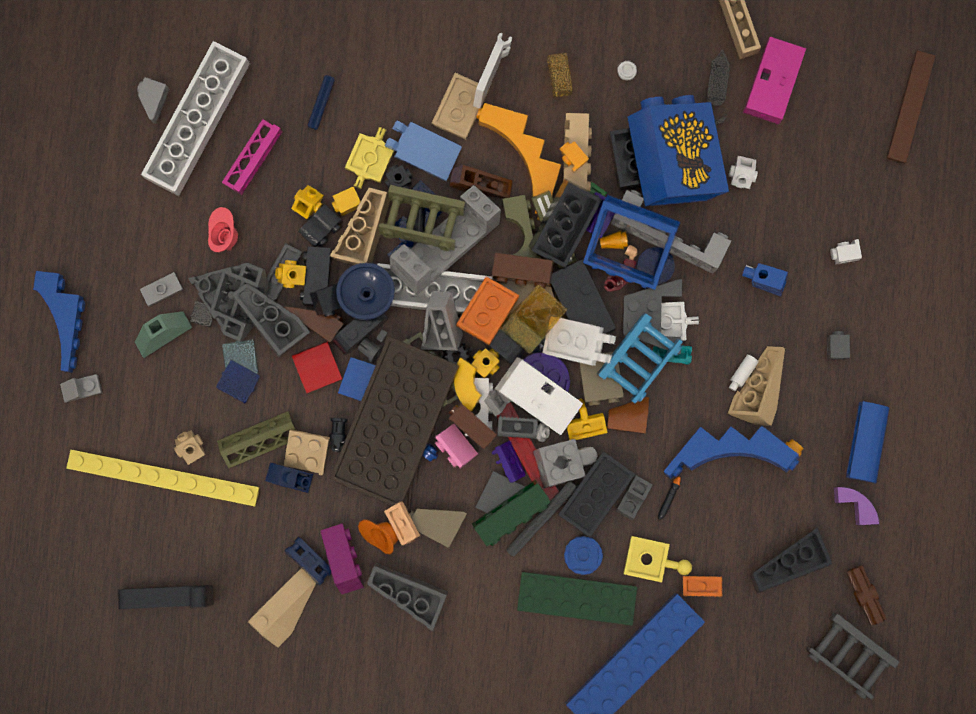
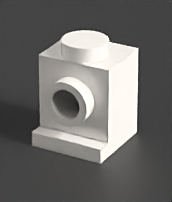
[830,239,862,264]

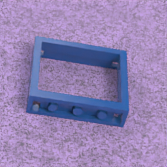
[583,195,680,290]

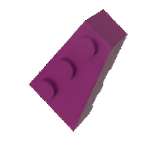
[320,523,364,594]

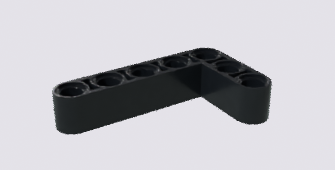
[118,585,214,609]

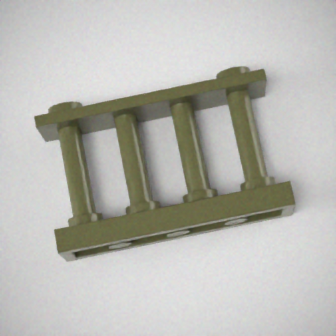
[379,185,465,251]

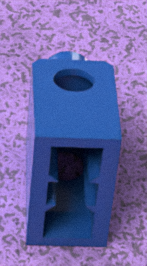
[742,263,788,297]

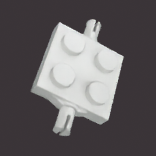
[661,302,699,341]

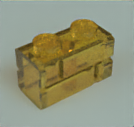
[547,53,573,97]

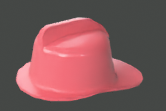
[208,207,238,252]

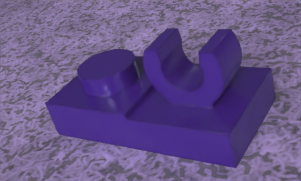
[492,441,526,483]

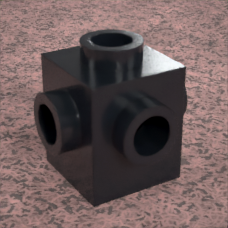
[384,165,413,189]

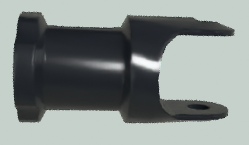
[329,418,348,452]

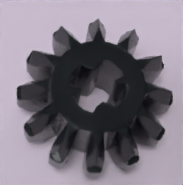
[441,343,473,364]

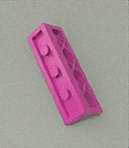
[222,119,282,195]

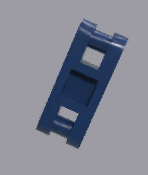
[284,537,332,586]

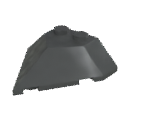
[188,263,268,342]

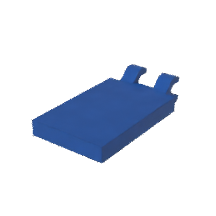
[338,357,376,401]

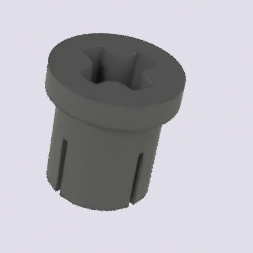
[358,338,383,363]

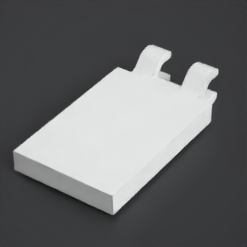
[473,33,512,108]
[543,316,616,366]

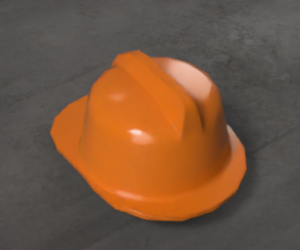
[358,520,399,555]

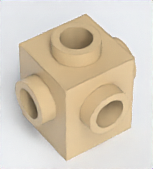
[174,430,205,465]

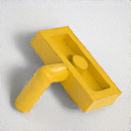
[567,399,607,440]

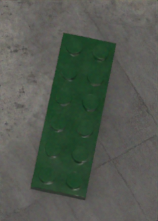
[517,572,637,625]

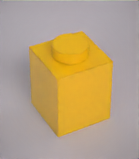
[332,187,360,216]

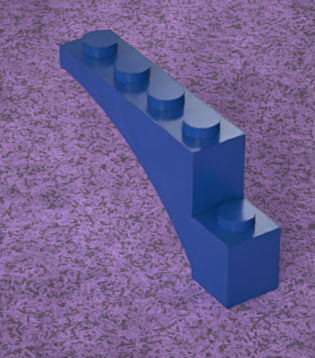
[33,271,85,373]

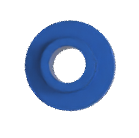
[423,444,438,461]

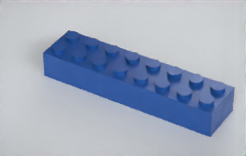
[565,593,705,714]

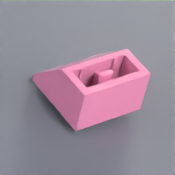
[435,424,478,469]

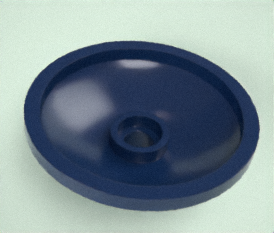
[336,263,395,320]

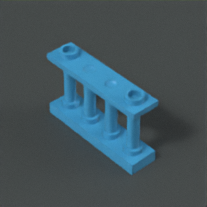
[597,313,683,403]

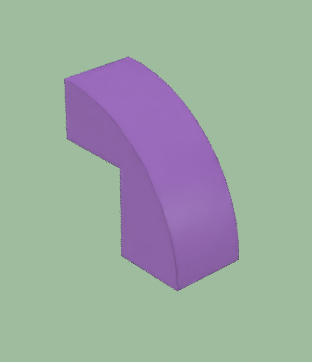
[834,487,879,525]

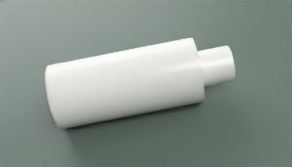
[729,354,759,391]

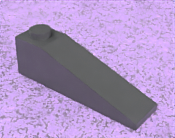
[232,283,310,358]

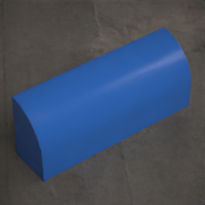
[846,401,890,484]

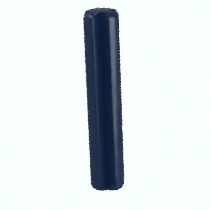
[308,75,334,130]

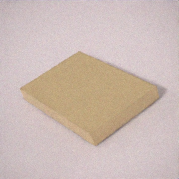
[432,73,489,140]

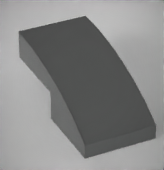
[616,475,652,520]

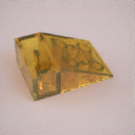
[500,284,568,354]

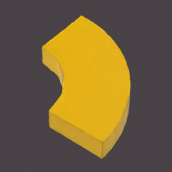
[454,358,482,411]

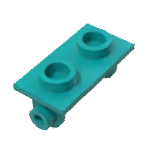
[653,345,692,365]

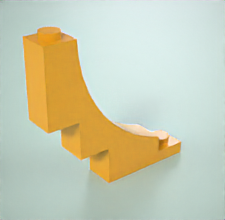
[476,103,561,221]

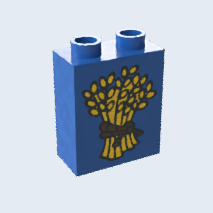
[628,95,729,206]

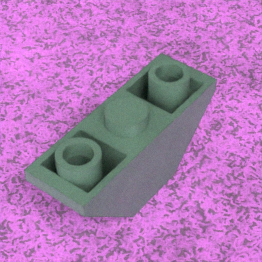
[135,312,192,358]

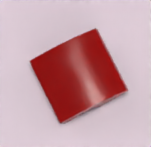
[292,341,342,393]

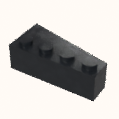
[750,528,833,594]

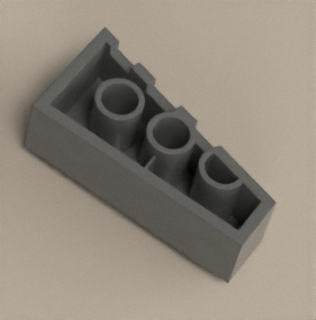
[367,562,448,631]

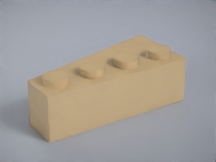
[563,113,592,191]
[330,188,390,265]

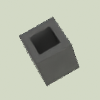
[827,331,850,359]

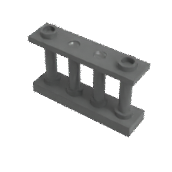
[806,613,900,700]

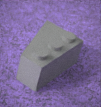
[421,291,463,350]

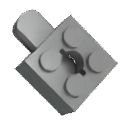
[533,439,597,488]

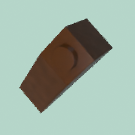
[449,165,513,199]
[285,306,345,344]

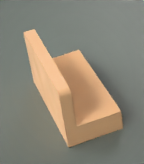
[384,501,420,546]

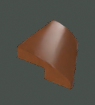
[606,397,649,434]

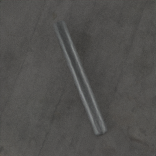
[506,481,577,557]

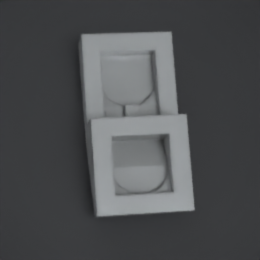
[484,387,512,416]

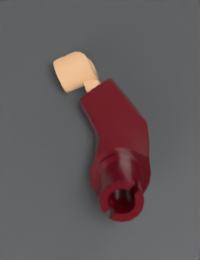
[604,245,638,292]

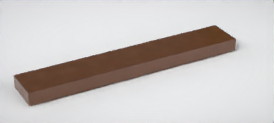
[886,50,936,164]

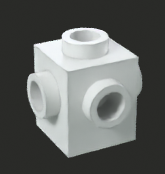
[729,156,758,189]

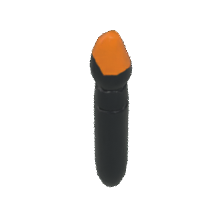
[658,476,681,520]

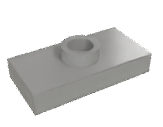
[140,272,183,307]

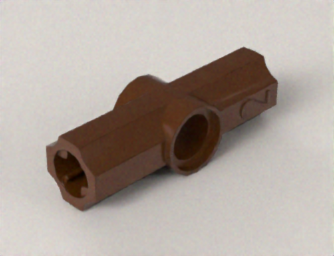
[846,565,887,626]

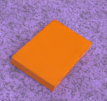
[456,276,519,345]

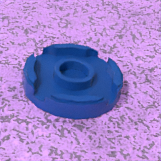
[564,536,603,575]

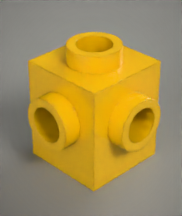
[291,185,324,219]
[275,260,306,288]
[472,348,500,378]

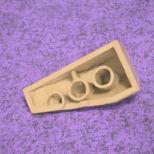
[728,346,785,426]
[248,568,316,647]

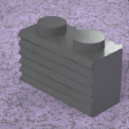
[498,416,538,439]

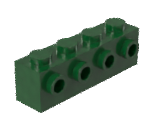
[472,480,551,546]

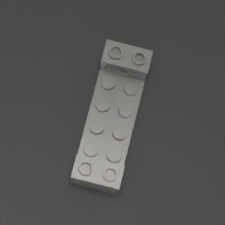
[390,185,501,295]
[611,190,731,274]

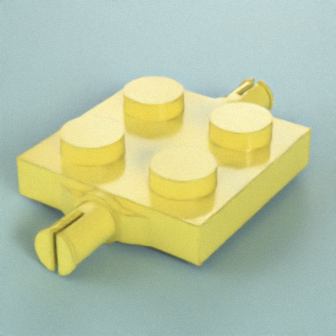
[345,127,394,189]

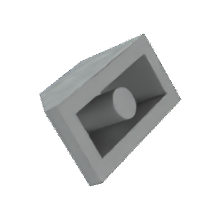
[137,77,169,124]

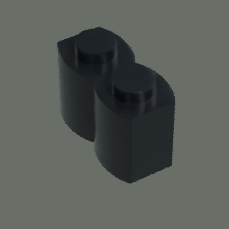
[298,204,342,247]

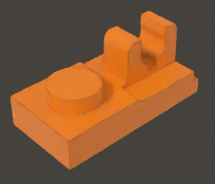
[683,576,722,597]

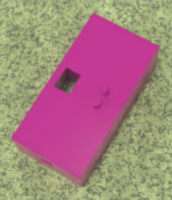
[743,37,806,124]

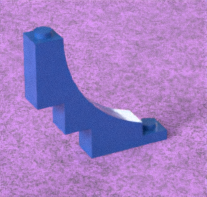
[664,426,799,479]

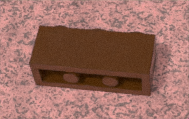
[492,253,554,289]

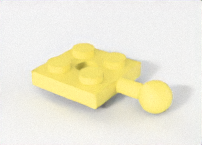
[623,536,692,582]

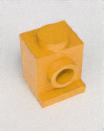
[560,141,589,173]

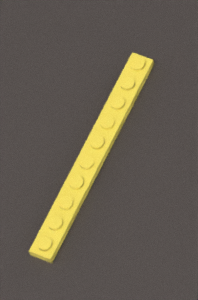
[66,450,260,506]

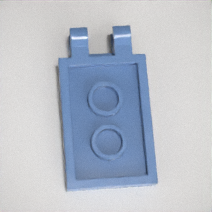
[385,121,462,181]

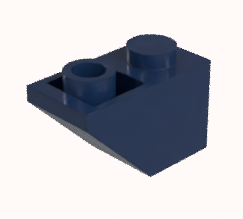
[265,462,313,493]

